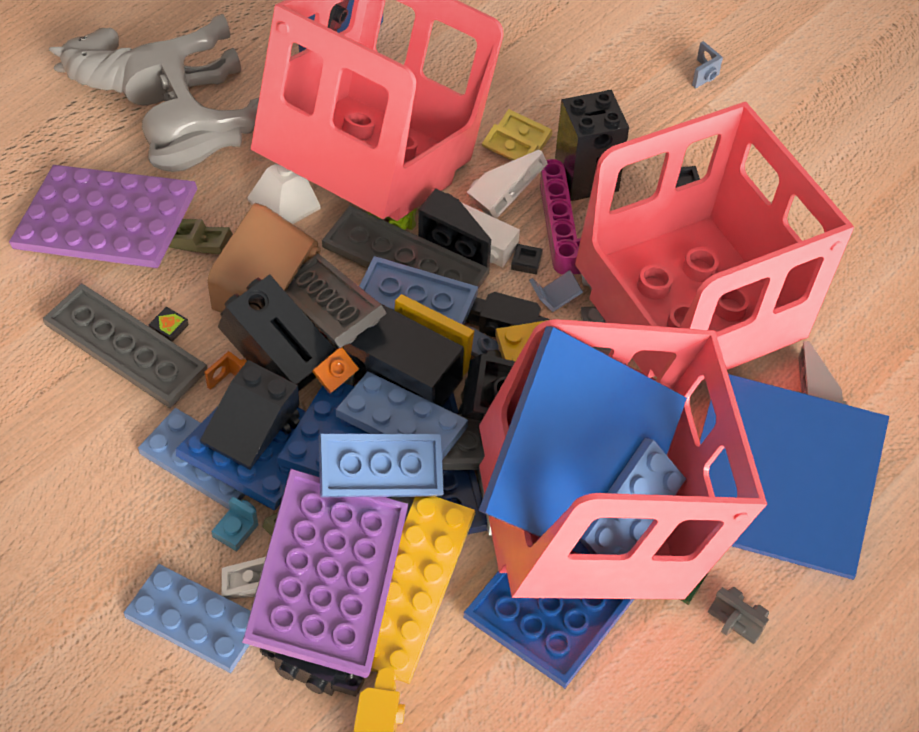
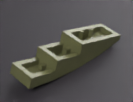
[169,219,233,254]

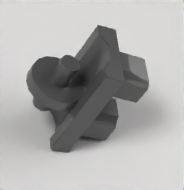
[708,587,769,644]

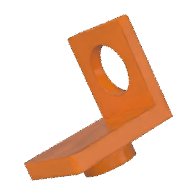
[312,347,359,393]
[204,351,247,390]

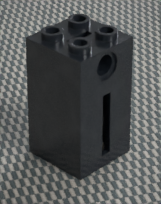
[555,89,629,201]
[218,274,336,392]
[344,303,464,407]

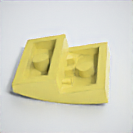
[482,109,553,161]

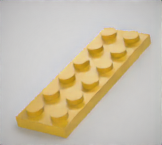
[371,496,475,684]

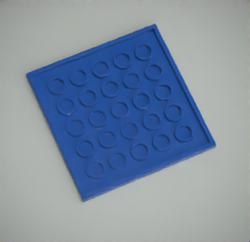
[479,326,687,554]
[700,374,890,580]

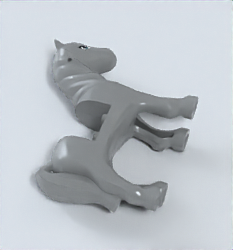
[49,14,259,172]

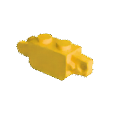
[354,667,405,732]

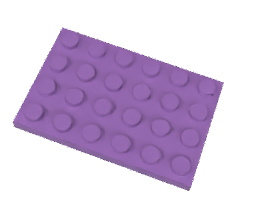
[9,165,197,268]
[242,469,408,678]

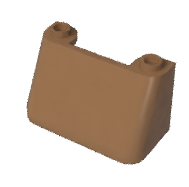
[207,203,321,313]

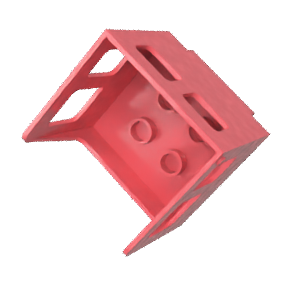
[251,0,503,221]
[575,101,854,380]
[479,319,767,599]

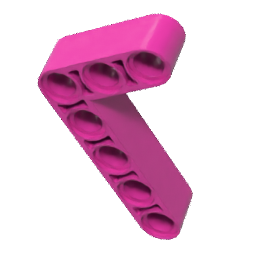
[540,159,581,274]

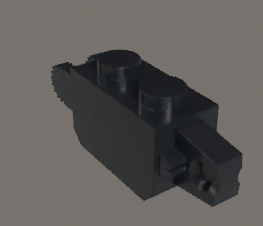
[466,292,550,337]
[260,648,365,697]

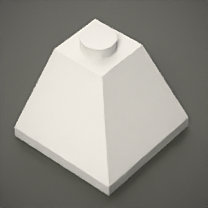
[247,163,321,224]

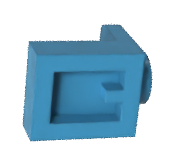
[211,497,258,552]

